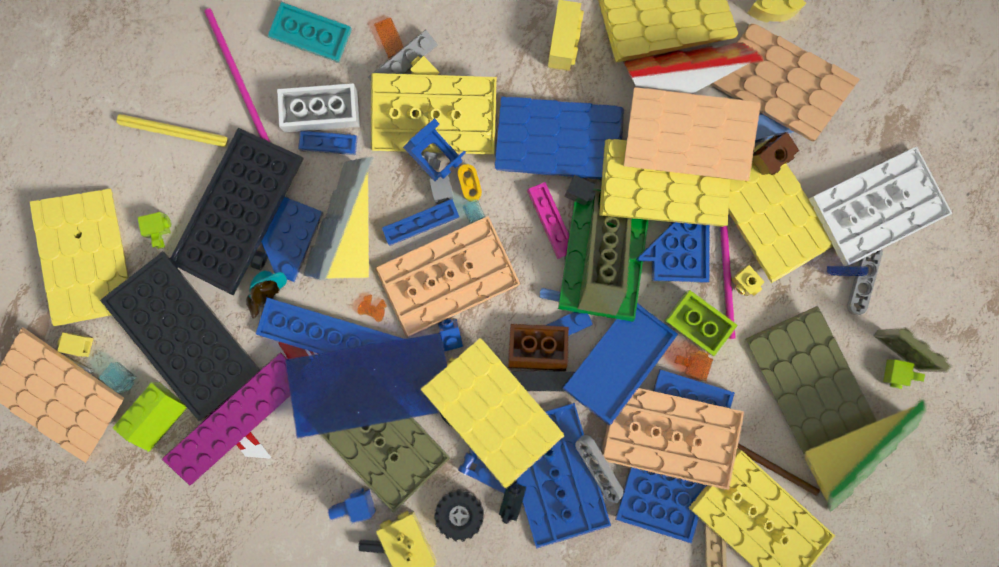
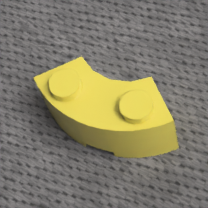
[748,0,806,23]

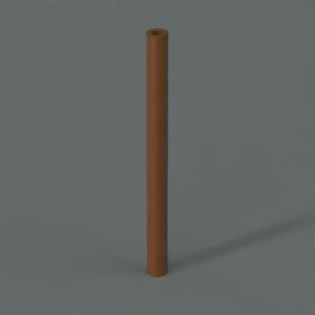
[737,443,820,496]

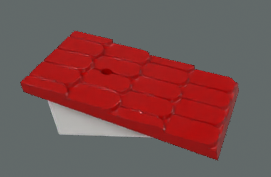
[623,42,763,94]

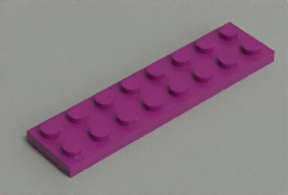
[162,352,307,486]

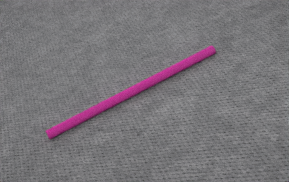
[204,8,270,142]
[720,226,736,339]

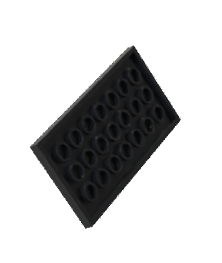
[170,128,304,295]
[100,251,260,421]

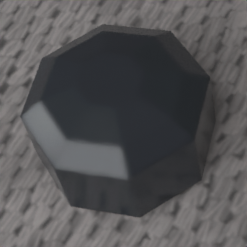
[251,251,267,271]

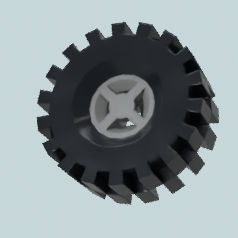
[434,489,484,542]

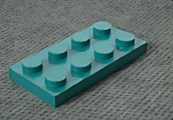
[268,2,352,63]

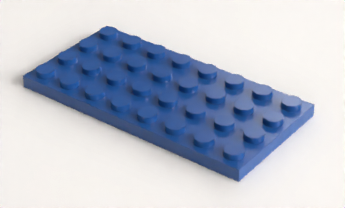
[615,369,735,543]

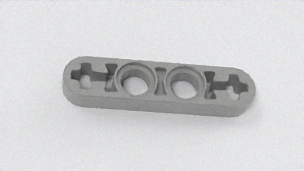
[847,249,883,315]
[575,435,624,503]

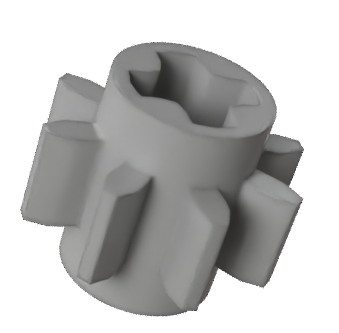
[416,151,441,171]

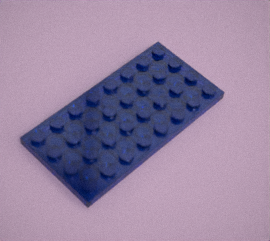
[285,333,447,438]

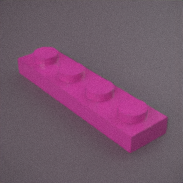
[527,182,569,259]

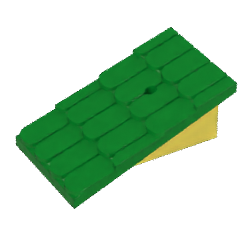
[805,399,927,512]

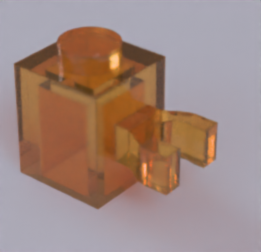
[674,350,713,381]

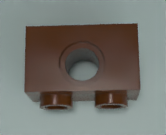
[752,132,800,175]

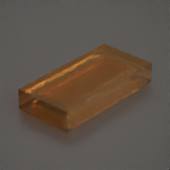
[374,17,404,59]

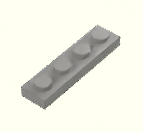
[368,30,437,81]

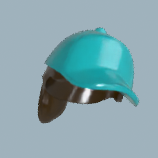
[246,270,287,319]

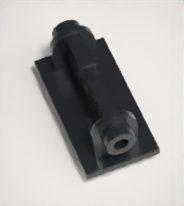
[499,482,527,524]

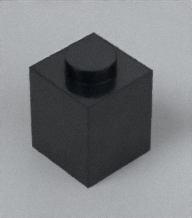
[564,175,596,206]

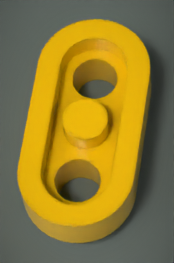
[458,164,482,202]

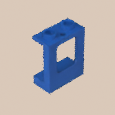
[403,118,466,181]

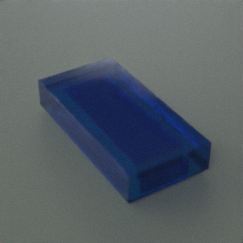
[827,266,869,276]

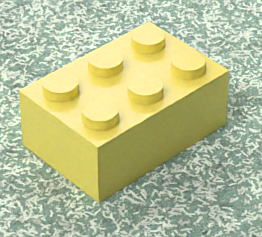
[548,0,584,71]

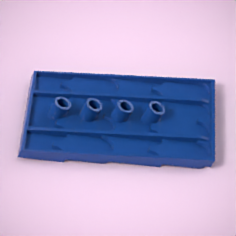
[495,97,624,180]
[516,403,611,549]

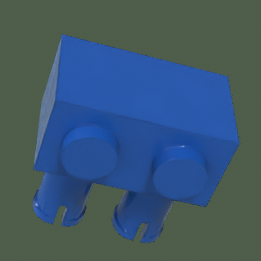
[328,487,376,524]

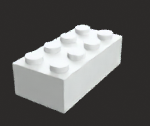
[277,83,360,132]

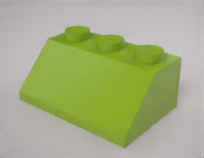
[112,382,187,452]

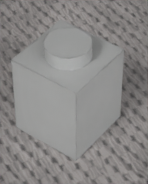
[429,176,454,204]

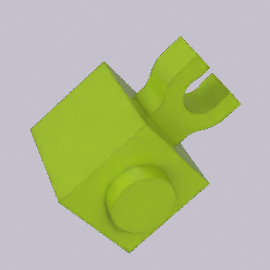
[137,212,171,249]
[883,359,925,389]

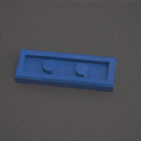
[298,131,357,155]

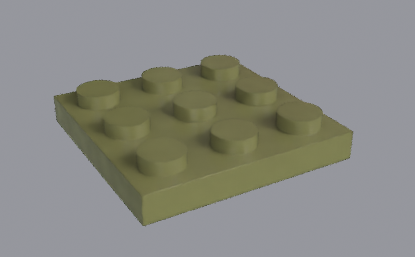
[874,328,951,372]

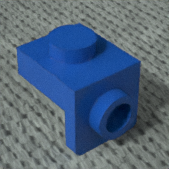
[438,319,463,351]

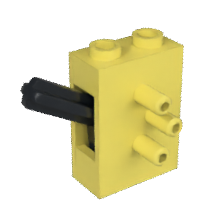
[358,511,437,567]

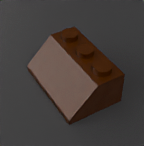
[508,324,569,371]

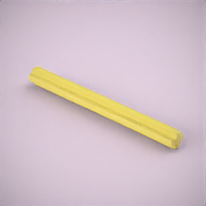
[116,114,228,147]

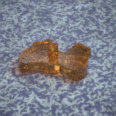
[358,295,387,323]

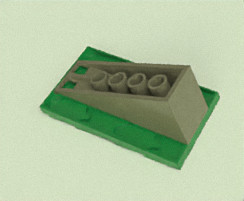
[558,189,649,322]

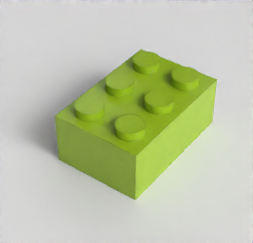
[664,290,738,357]

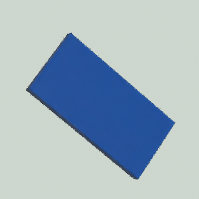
[563,303,678,426]

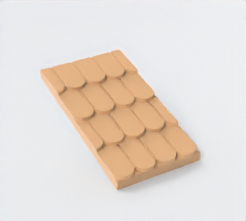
[710,23,860,142]
[624,87,761,181]
[375,216,521,338]
[0,327,124,463]
[601,388,744,490]

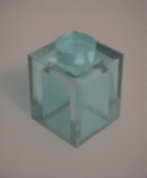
[99,362,136,392]

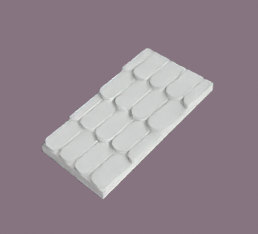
[809,146,953,267]

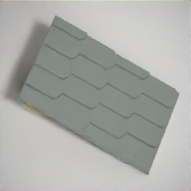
[303,157,373,280]

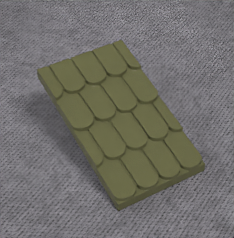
[746,306,877,454]
[307,367,450,513]

